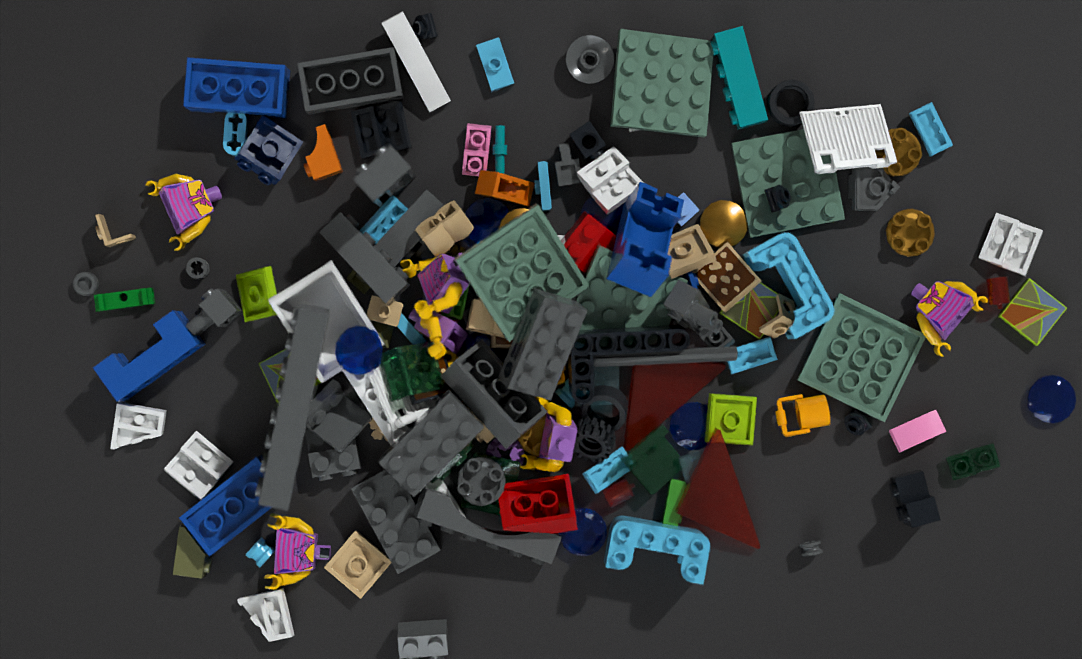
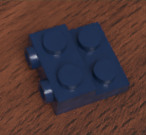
[234,115,303,185]

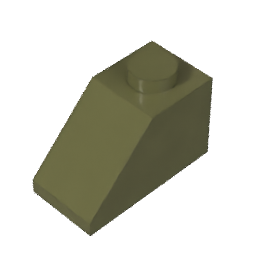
[173,524,212,579]

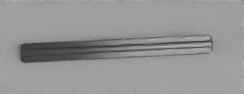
[593,346,738,367]

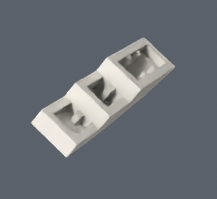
[381,11,451,112]

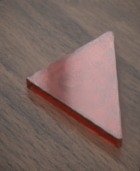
[624,362,726,450]
[675,428,760,549]

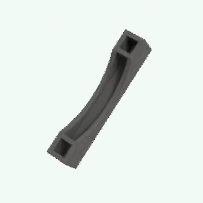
[413,487,562,565]

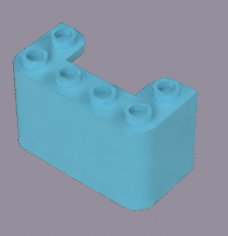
[742,233,834,339]
[604,516,710,585]

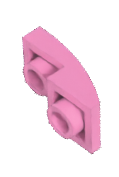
[462,123,492,176]
[889,410,946,453]

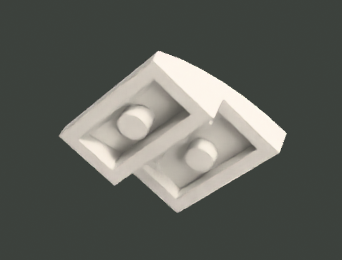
[577,146,644,215]
[979,213,1043,277]
[164,431,233,501]

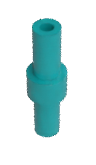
[493,125,507,174]

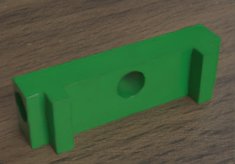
[94,287,155,312]

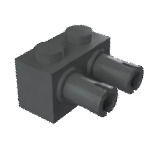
[663,279,723,334]
[186,288,243,336]
[397,619,449,659]

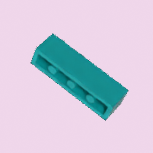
[710,26,768,130]

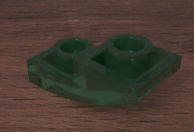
[946,442,1001,481]

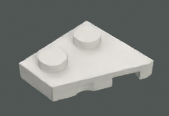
[110,402,167,449]
[237,588,294,642]

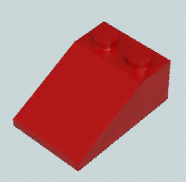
[561,211,616,274]
[499,474,578,534]

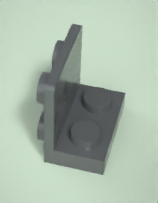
[306,379,372,452]

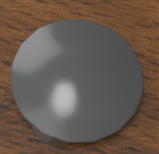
[457,457,506,506]

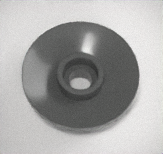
[566,35,614,84]

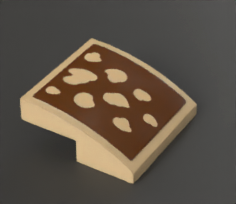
[693,242,762,313]

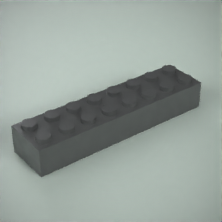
[255,303,330,510]

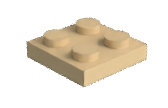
[668,224,717,279]
[324,530,391,599]

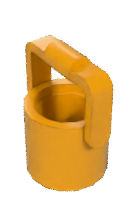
[775,394,830,437]

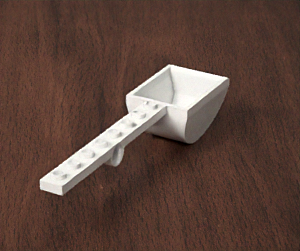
[268,260,466,518]

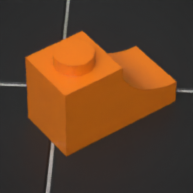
[304,124,343,181]
[475,170,534,206]

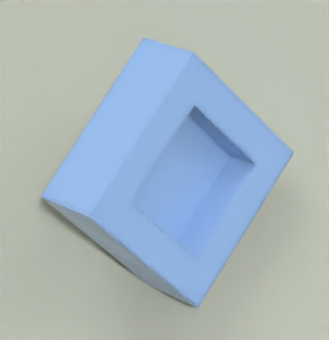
[677,192,699,226]

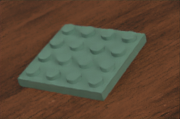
[610,29,713,138]
[731,129,845,238]
[454,204,589,342]
[575,245,688,369]
[797,293,926,422]

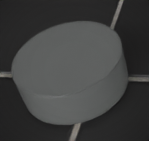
[73,272,99,296]

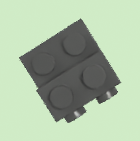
[305,429,362,481]

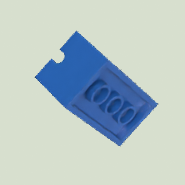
[183,58,290,119]
[607,182,684,297]
[93,310,205,402]
[179,455,273,556]

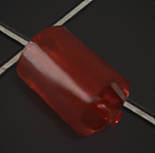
[986,277,1010,309]
[602,478,635,508]

